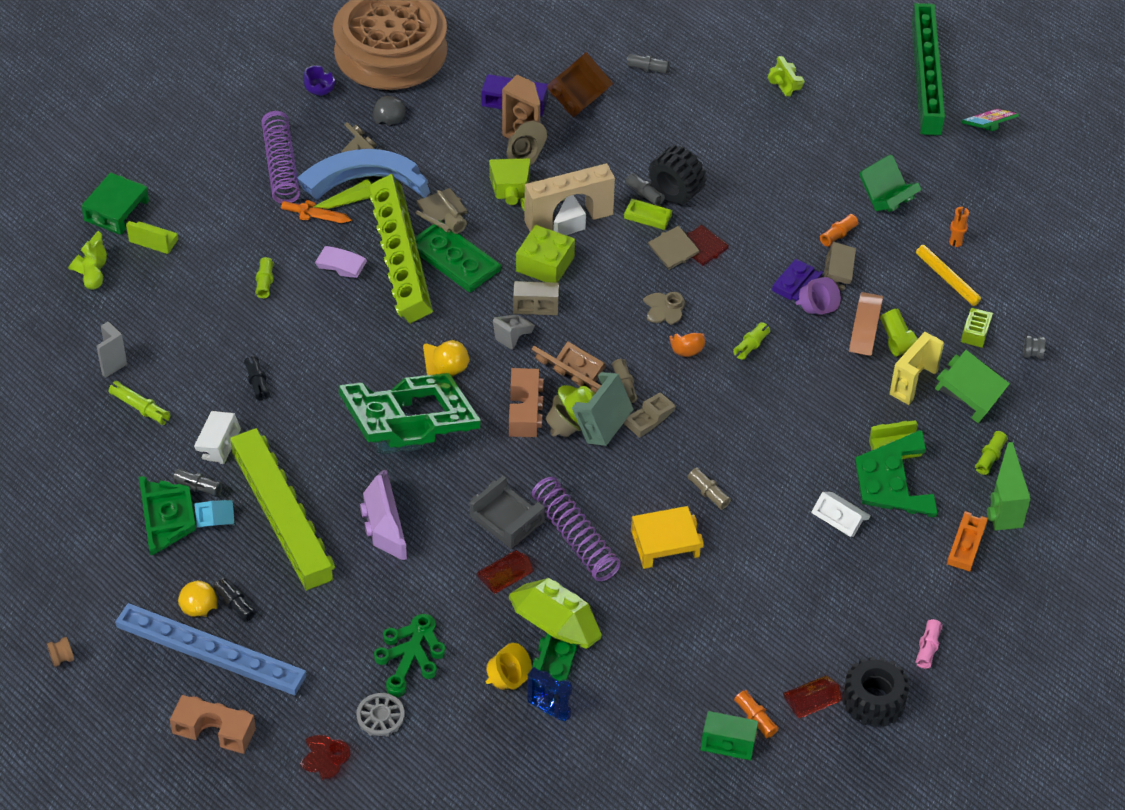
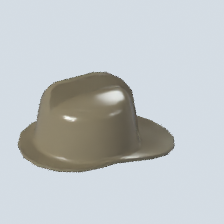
[506,121,547,165]
[546,395,581,437]

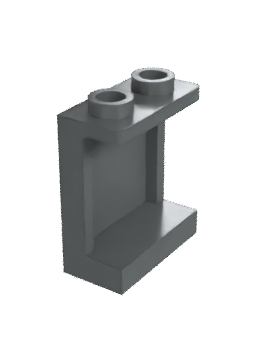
[470,476,545,549]

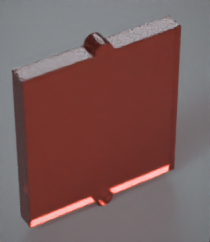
[686,225,729,266]

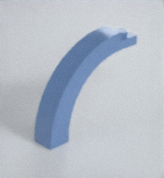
[297,149,430,200]

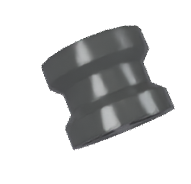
[1023,335,1045,359]

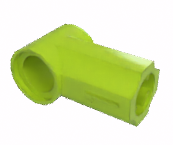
[880,308,917,356]

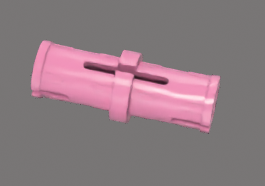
[915,619,943,669]

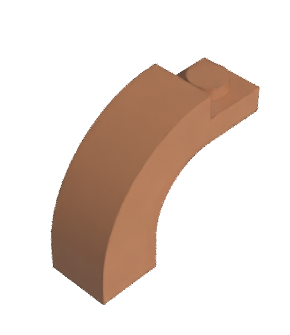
[849,292,883,356]

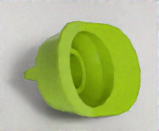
[558,385,595,424]

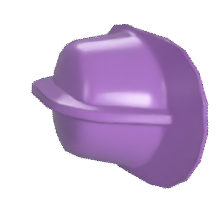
[795,277,841,315]

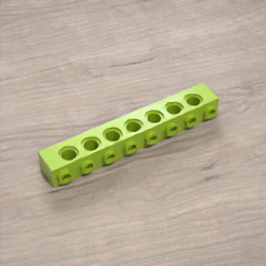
[369,174,433,324]

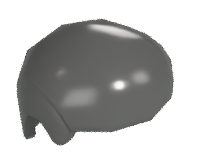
[372,96,406,126]

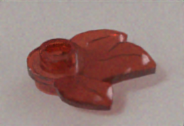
[300,735,351,779]

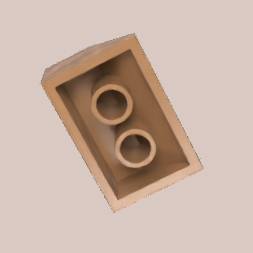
[502,75,540,139]

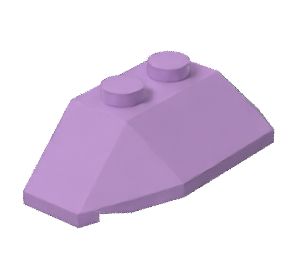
[360,470,407,560]

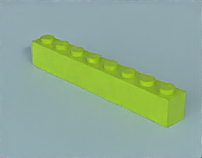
[230,428,335,591]

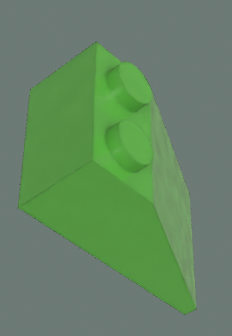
[987,442,1031,530]

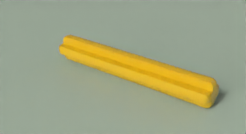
[916,245,981,306]

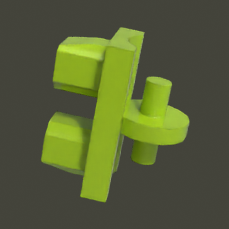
[768,56,804,96]

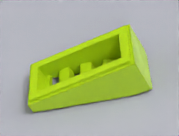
[961,308,993,348]

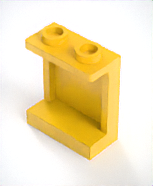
[631,506,704,569]

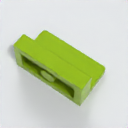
[126,221,178,254]

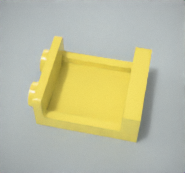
[890,332,944,405]

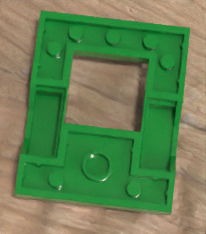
[339,373,481,448]

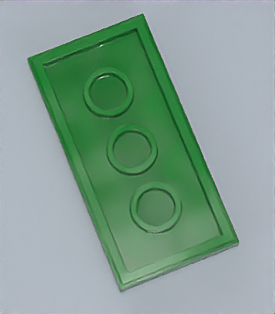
[415,220,501,293]

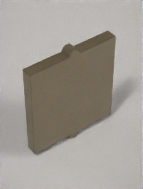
[417,188,467,225]
[648,226,699,270]

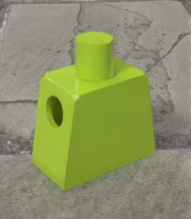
[489,158,530,205]

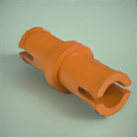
[949,207,969,247]
[820,214,858,247]
[734,690,779,739]

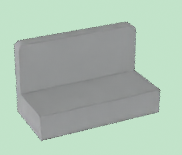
[97,322,127,378]

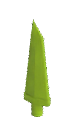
[313,179,371,209]

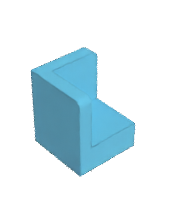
[195,500,234,528]

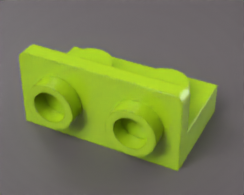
[869,420,922,459]

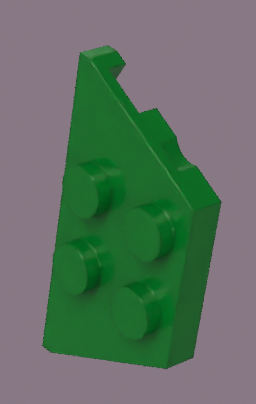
[139,476,196,555]

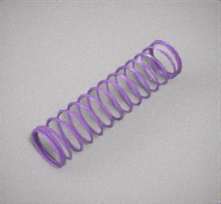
[261,111,300,204]
[532,477,621,581]

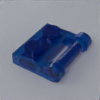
[527,667,572,721]

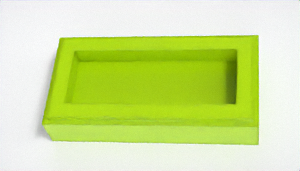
[624,199,672,230]

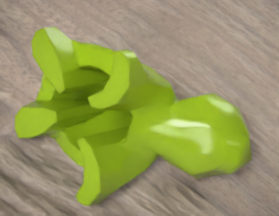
[68,231,107,290]

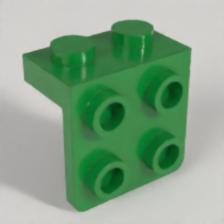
[859,155,921,212]

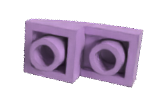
[315,246,367,278]

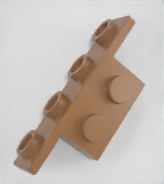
[531,341,606,393]

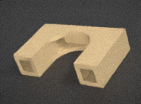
[525,163,615,232]

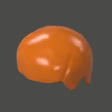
[669,333,705,357]

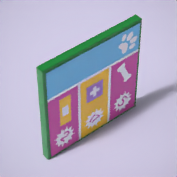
[961,109,1019,132]

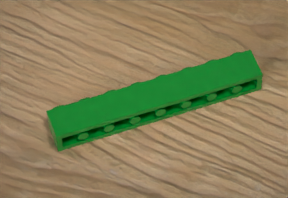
[911,3,945,135]

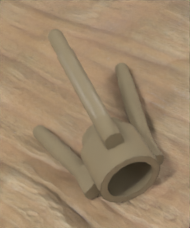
[416,190,467,234]

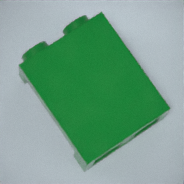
[81,172,149,235]

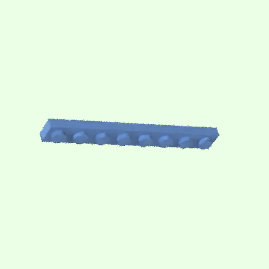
[116,603,307,696]

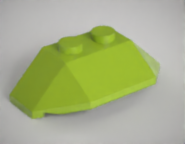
[508,578,602,649]

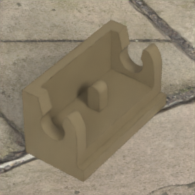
[823,242,856,291]
[513,281,559,315]

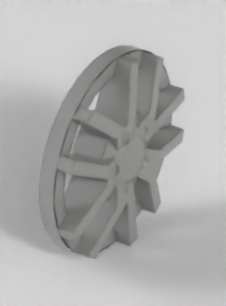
[356,693,405,737]

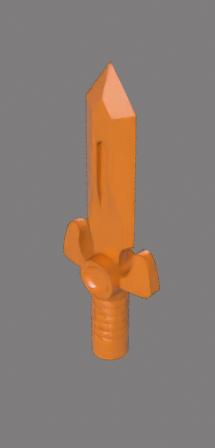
[281,200,353,223]

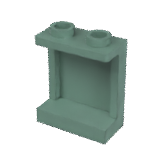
[572,372,634,446]

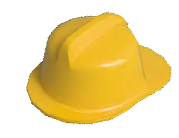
[485,643,532,690]

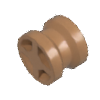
[46,637,74,667]

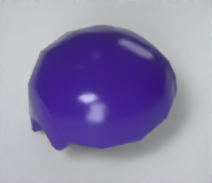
[303,66,336,96]

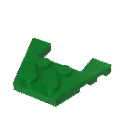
[855,430,937,517]

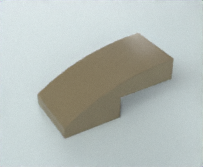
[624,392,676,438]

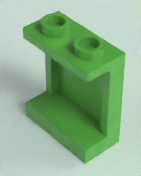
[935,350,1010,423]

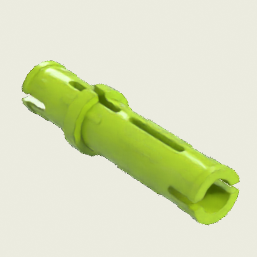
[109,381,170,425]

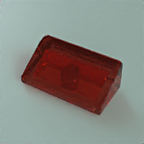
[477,550,533,594]
[783,675,842,718]

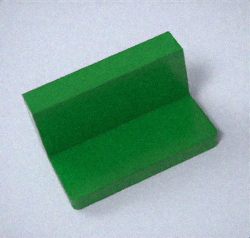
[700,711,758,760]

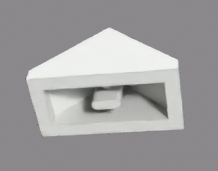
[554,195,586,235]

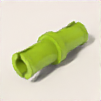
[255,257,274,299]
[733,322,770,360]
[975,431,1008,475]

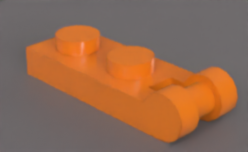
[947,511,988,571]

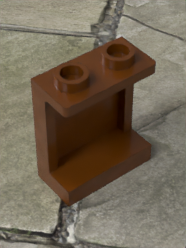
[546,52,613,118]

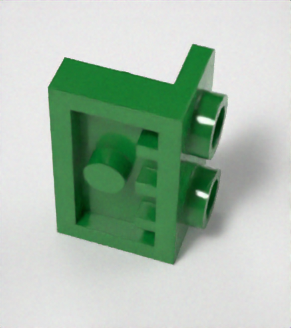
[532,633,577,690]

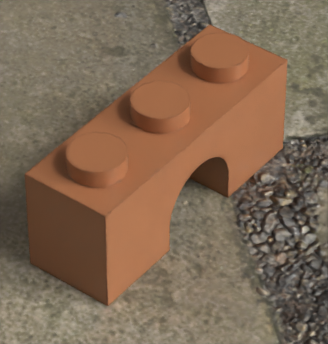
[509,368,544,437]
[170,695,256,754]

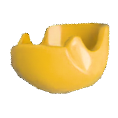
[433,340,470,377]
[178,580,218,617]

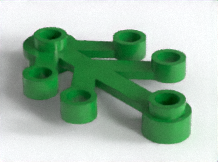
[374,614,445,698]

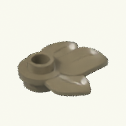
[643,292,685,325]

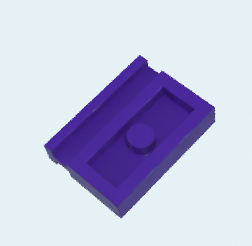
[772,258,823,301]

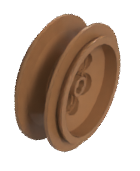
[333,0,447,90]

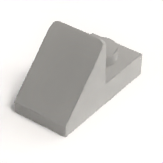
[493,315,535,350]

